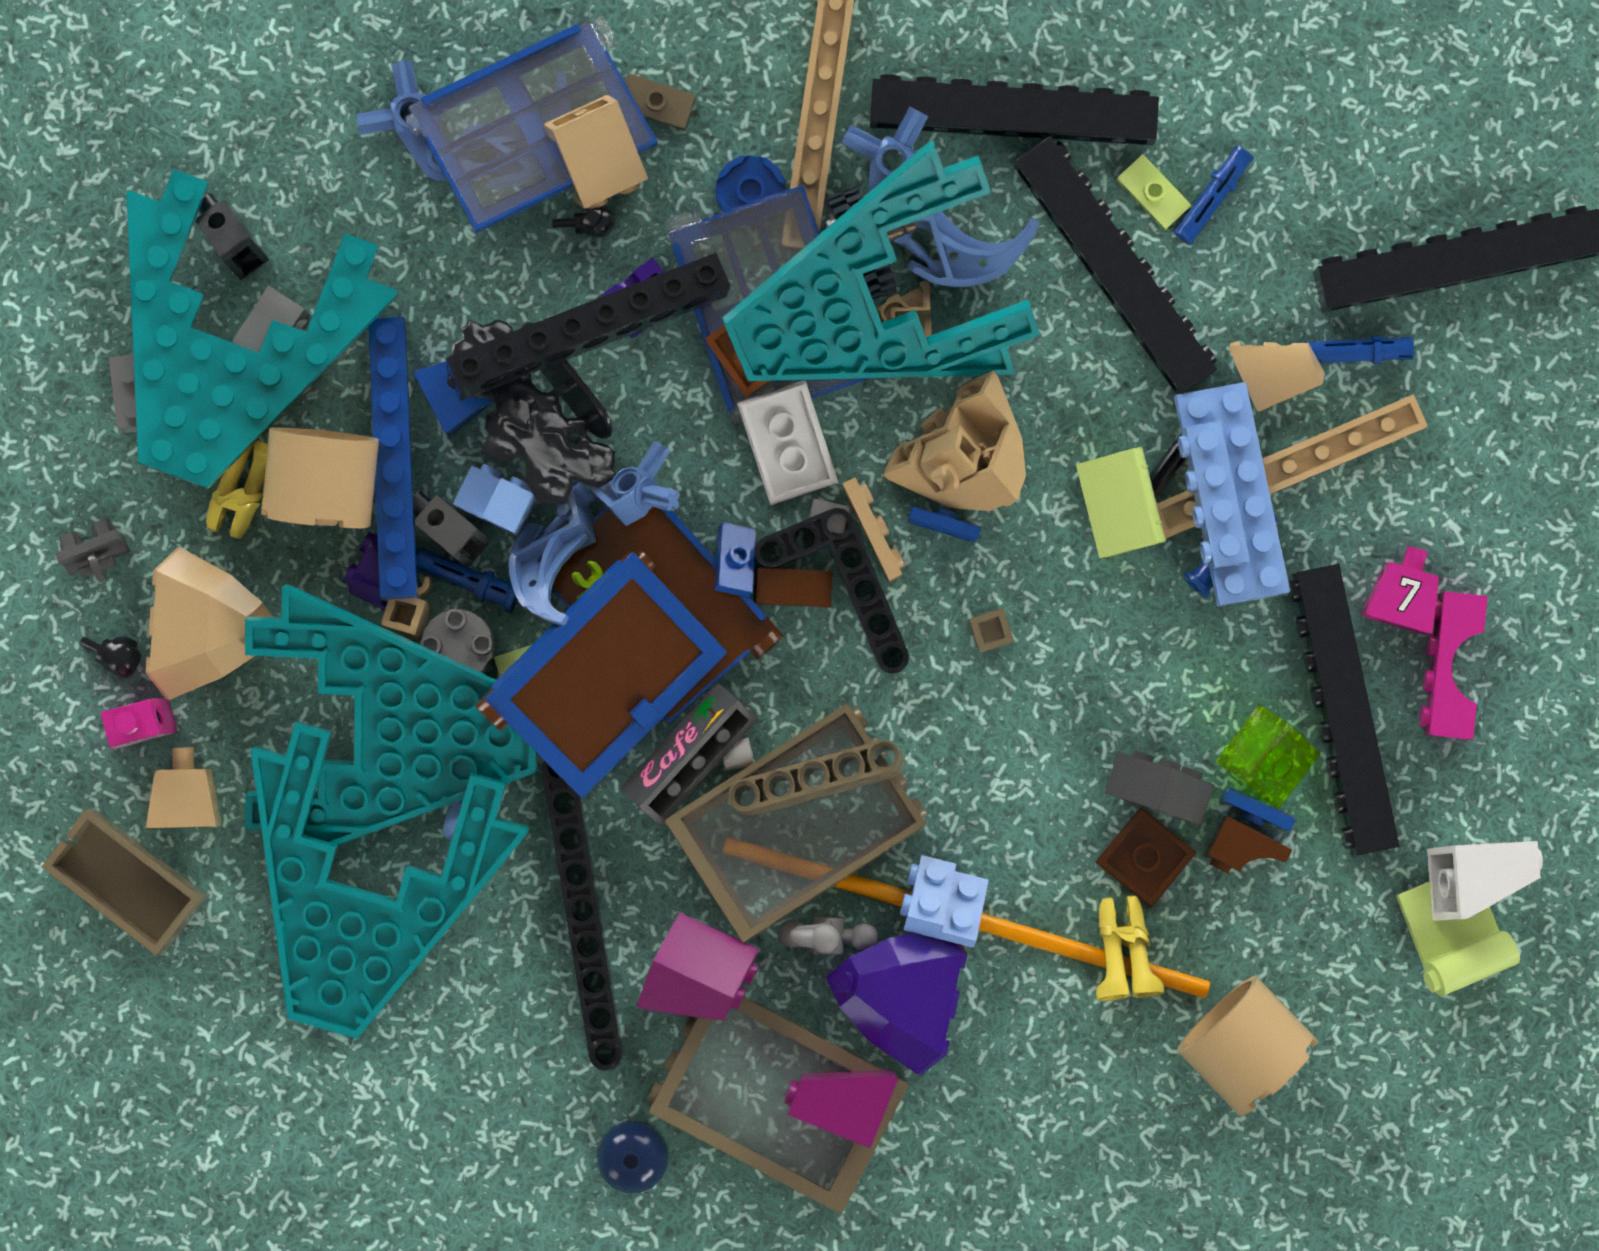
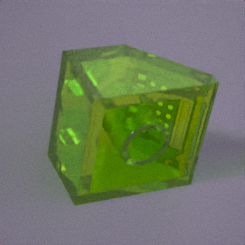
[1216,705,1320,810]

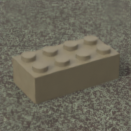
[41,808,208,956]

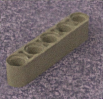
[728,740,905,816]

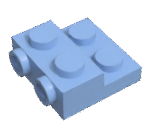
[900,855,989,948]

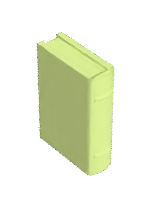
[1076,447,1166,558]

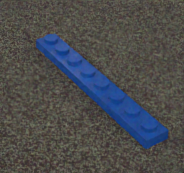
[369,317,418,600]

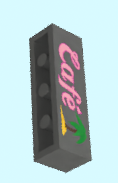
[620,682,758,826]

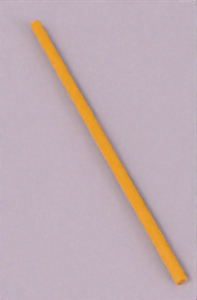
[722,836,1210,998]

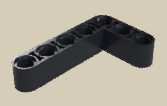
[755,508,909,674]

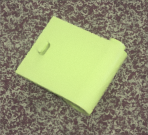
[1396,881,1520,996]

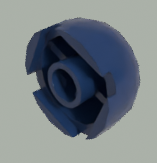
[597,1120,669,1193]

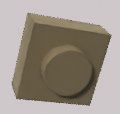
[968,608,1014,654]

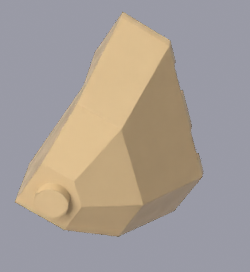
[883,370,1026,511]
[146,547,273,700]

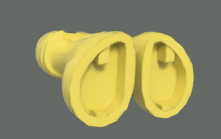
[206,440,268,539]
[1096,896,1165,1001]

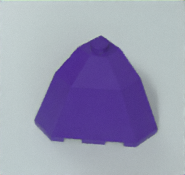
[826,932,968,1075]

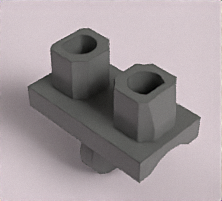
[55,518,130,582]

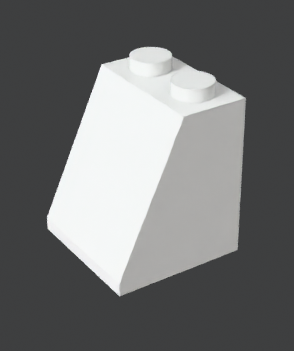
[1427,841,1543,921]

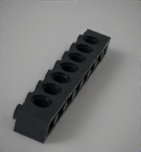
[446,253,730,401]

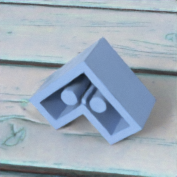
[453,464,538,537]

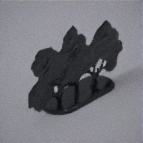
[447,320,616,504]

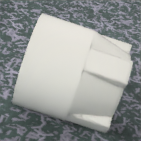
[723,737,754,770]

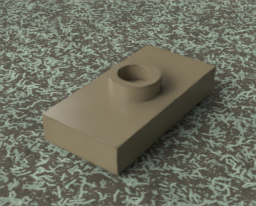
[622,73,696,131]

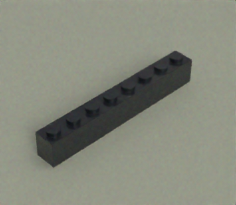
[869,74,1159,146]
[1013,136,1217,395]
[1313,205,1599,313]
[1288,564,1400,856]

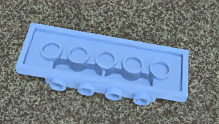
[1174,382,1290,607]

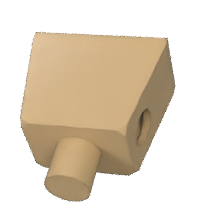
[146,747,221,828]

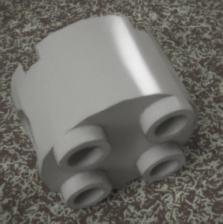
[420,609,496,674]

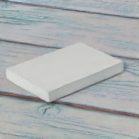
[737,380,838,505]

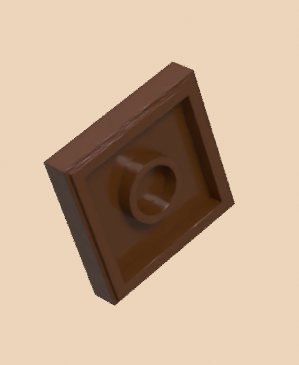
[1095,807,1197,908]

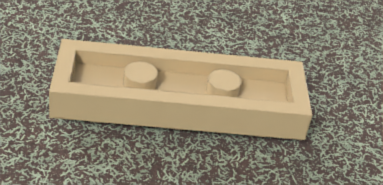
[842,477,905,583]

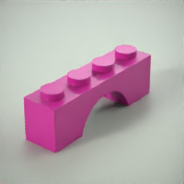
[1419,591,1488,740]

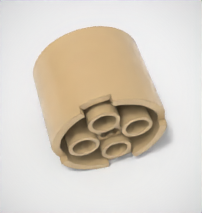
[261,427,379,528]
[1177,976,1318,1116]

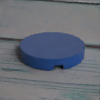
[715,155,786,227]

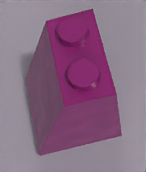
[636,912,759,1021]
[783,1070,898,1148]

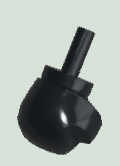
[552,207,615,238]
[80,636,141,678]

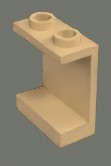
[543,95,648,209]

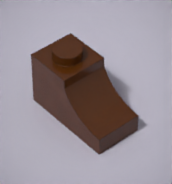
[1204,816,1292,874]

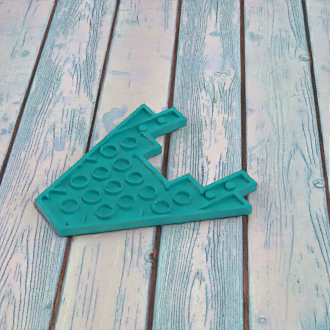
[245,585,537,845]

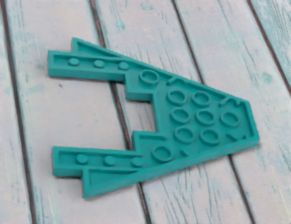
[723,141,1040,381]
[126,169,398,489]
[251,721,529,1039]

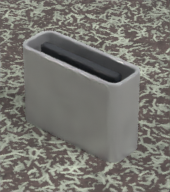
[808,499,852,534]

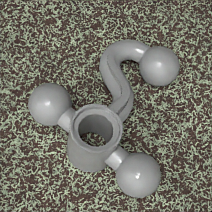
[778,916,879,954]

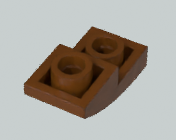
[754,568,832,608]

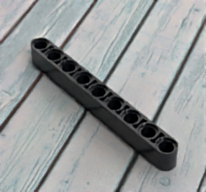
[542,761,623,1071]

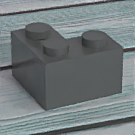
[1105,750,1215,826]

